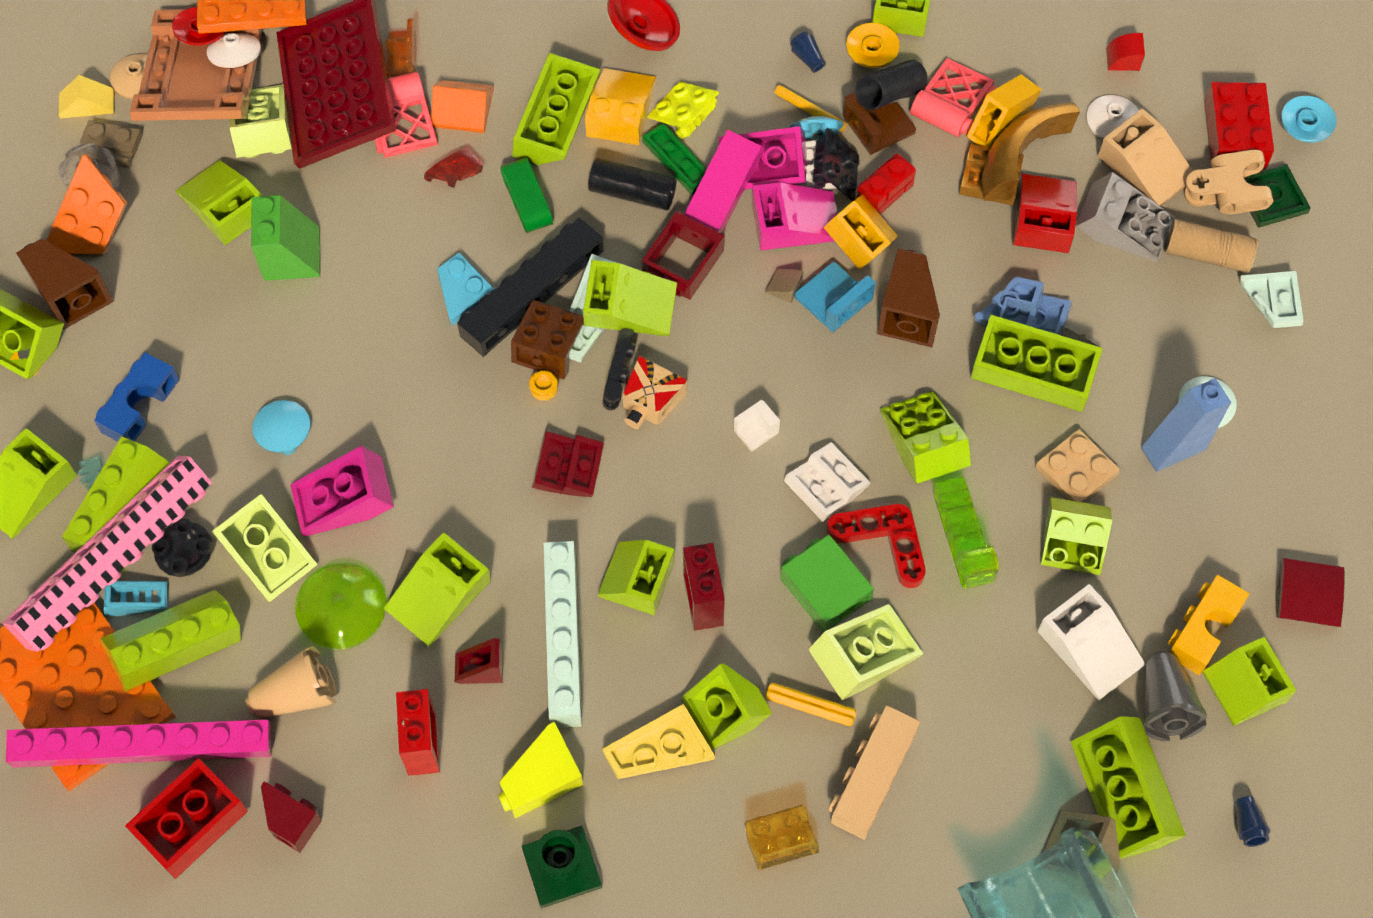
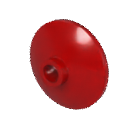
[172,7,225,46]

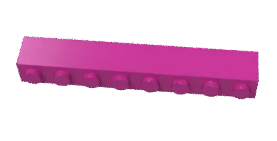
[6,720,271,768]

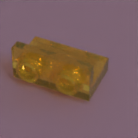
[744,804,819,871]

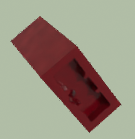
[642,211,725,300]
[683,543,725,631]

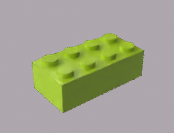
[971,315,1103,412]

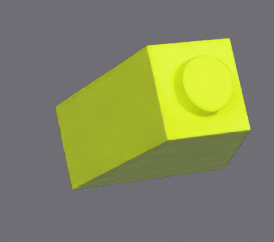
[497,722,583,818]

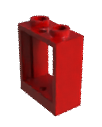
[396,689,440,776]

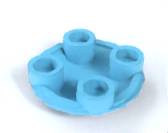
[789,116,844,139]
[252,400,311,455]

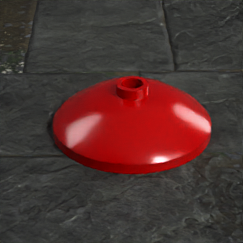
[607,0,680,51]

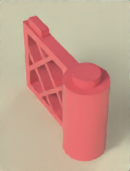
[910,58,997,138]
[374,71,438,158]

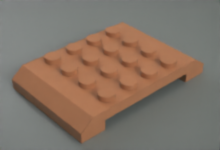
[129,9,262,121]

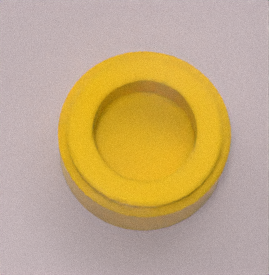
[529,370,558,400]

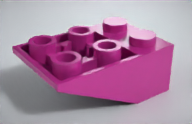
[752,182,838,251]

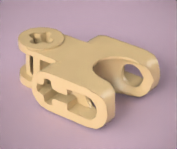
[1185,150,1274,215]

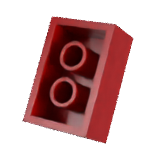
[1204,82,1274,169]
[125,758,248,879]

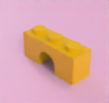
[1168,575,1250,676]

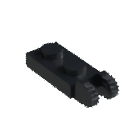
[602,328,637,411]

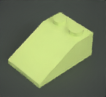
[230,84,291,158]
[211,494,317,602]
[808,604,923,700]

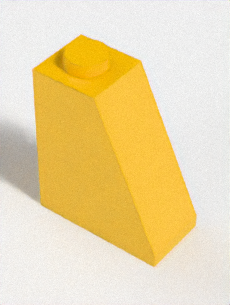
[966,74,1042,148]

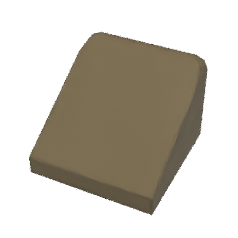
[766,269,804,303]

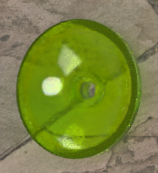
[295,563,387,650]

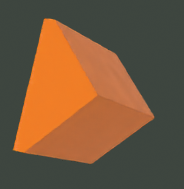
[431,80,494,133]

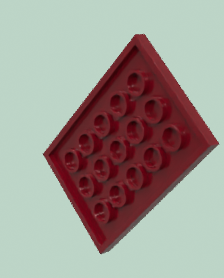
[276,0,396,169]

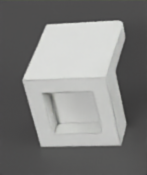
[734,400,780,451]

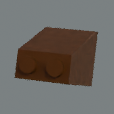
[16,239,114,330]
[877,248,940,348]

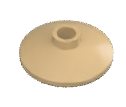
[110,54,148,99]

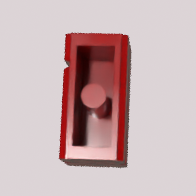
[856,153,916,215]

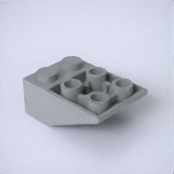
[1075,172,1175,262]

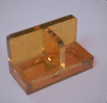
[386,18,416,78]

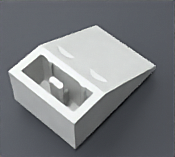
[1038,584,1145,701]

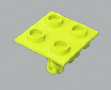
[647,81,719,139]

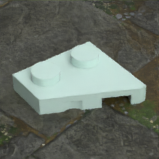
[1240,271,1303,328]

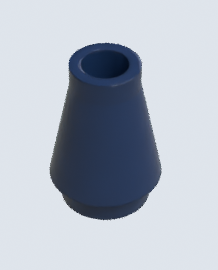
[790,32,826,73]
[1235,796,1271,847]

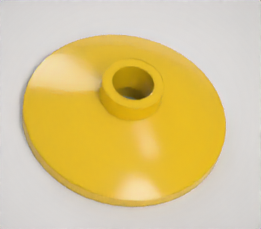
[846,23,900,68]

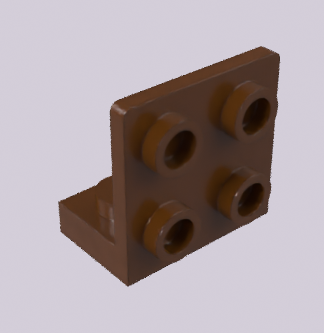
[842,92,916,155]
[511,300,584,380]

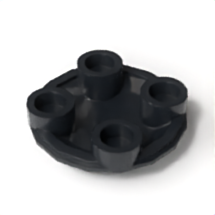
[151,519,213,577]

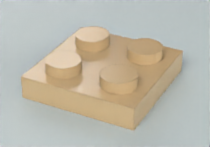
[1035,429,1120,503]

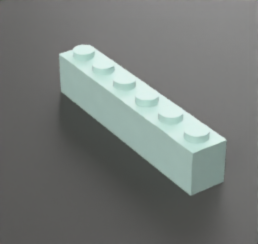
[543,541,582,728]

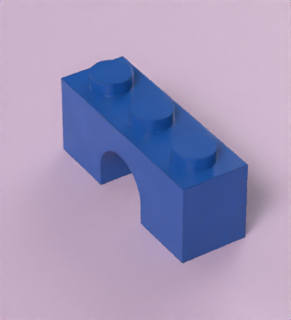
[94,352,180,442]

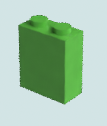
[780,535,874,633]

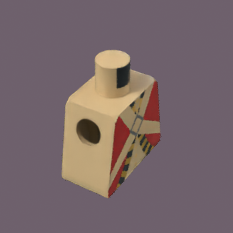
[623,356,687,429]

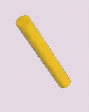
[774,84,847,133]

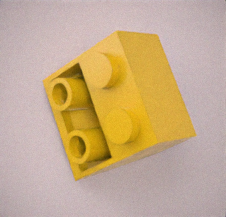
[823,194,899,270]

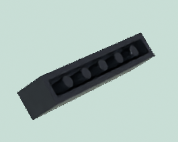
[457,217,604,357]

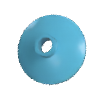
[1281,96,1336,143]

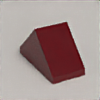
[454,638,503,684]

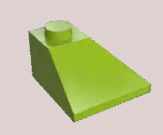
[681,663,772,750]

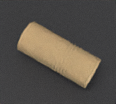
[1165,219,1258,273]

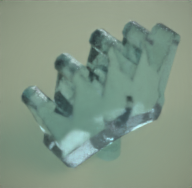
[77,457,103,490]

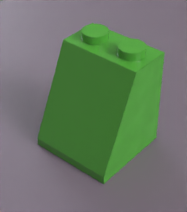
[251,195,320,281]

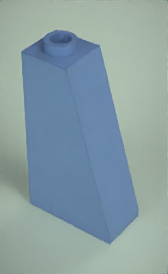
[1141,378,1232,472]

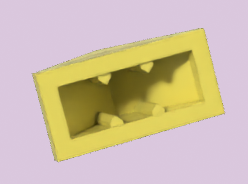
[59,75,114,118]

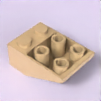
[1098,108,1193,206]

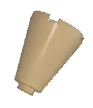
[246,646,337,718]

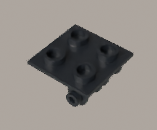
[812,128,860,202]

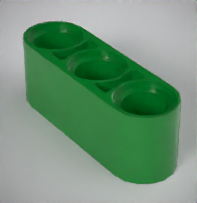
[500,158,553,233]

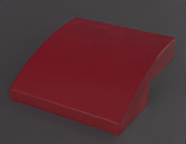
[531,431,604,497]
[1277,558,1345,627]

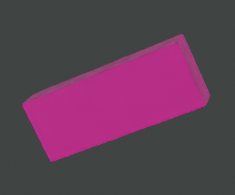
[684,129,765,234]

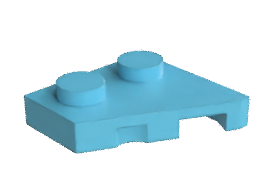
[437,253,494,326]

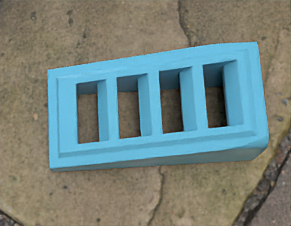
[104,581,167,617]

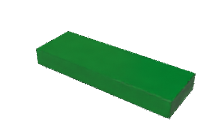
[642,123,707,196]

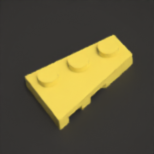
[602,704,715,779]

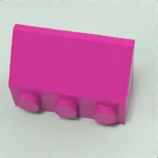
[718,126,808,190]

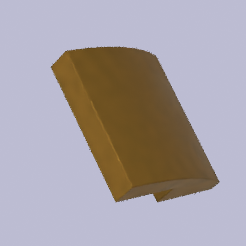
[959,144,1024,206]

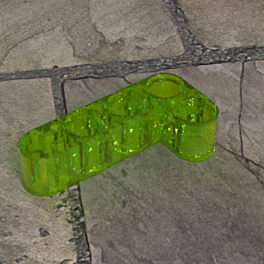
[933,477,999,589]

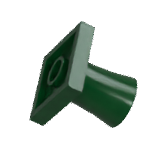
[521,825,602,909]

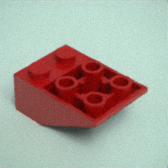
[1013,174,1077,254]

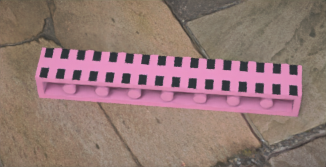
[2,456,212,652]

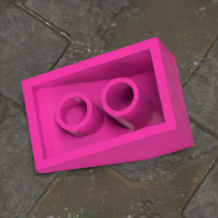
[290,446,394,537]

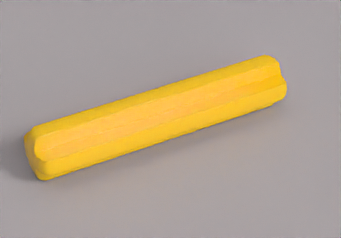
[766,682,856,726]

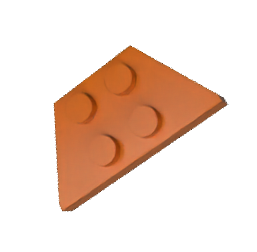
[46,154,127,254]

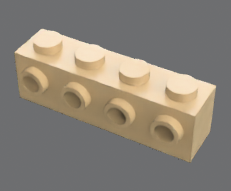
[828,705,921,840]

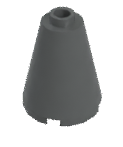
[1143,651,1207,741]

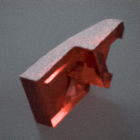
[424,147,484,188]

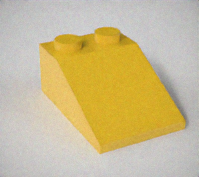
[585,68,656,145]

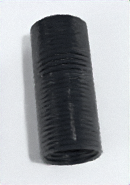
[855,60,928,110]
[588,157,677,211]

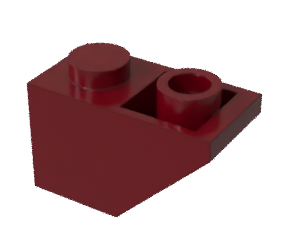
[261,781,322,853]

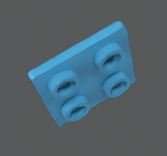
[795,262,876,333]

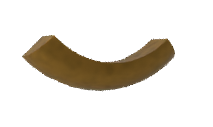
[982,102,1080,201]

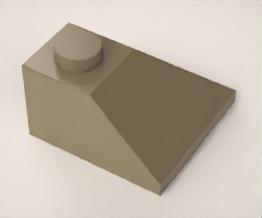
[1038,810,1120,894]

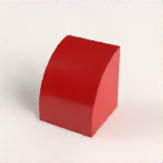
[1106,33,1145,71]

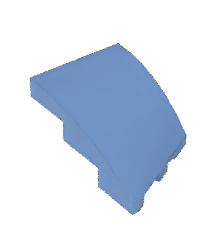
[974,277,1071,336]

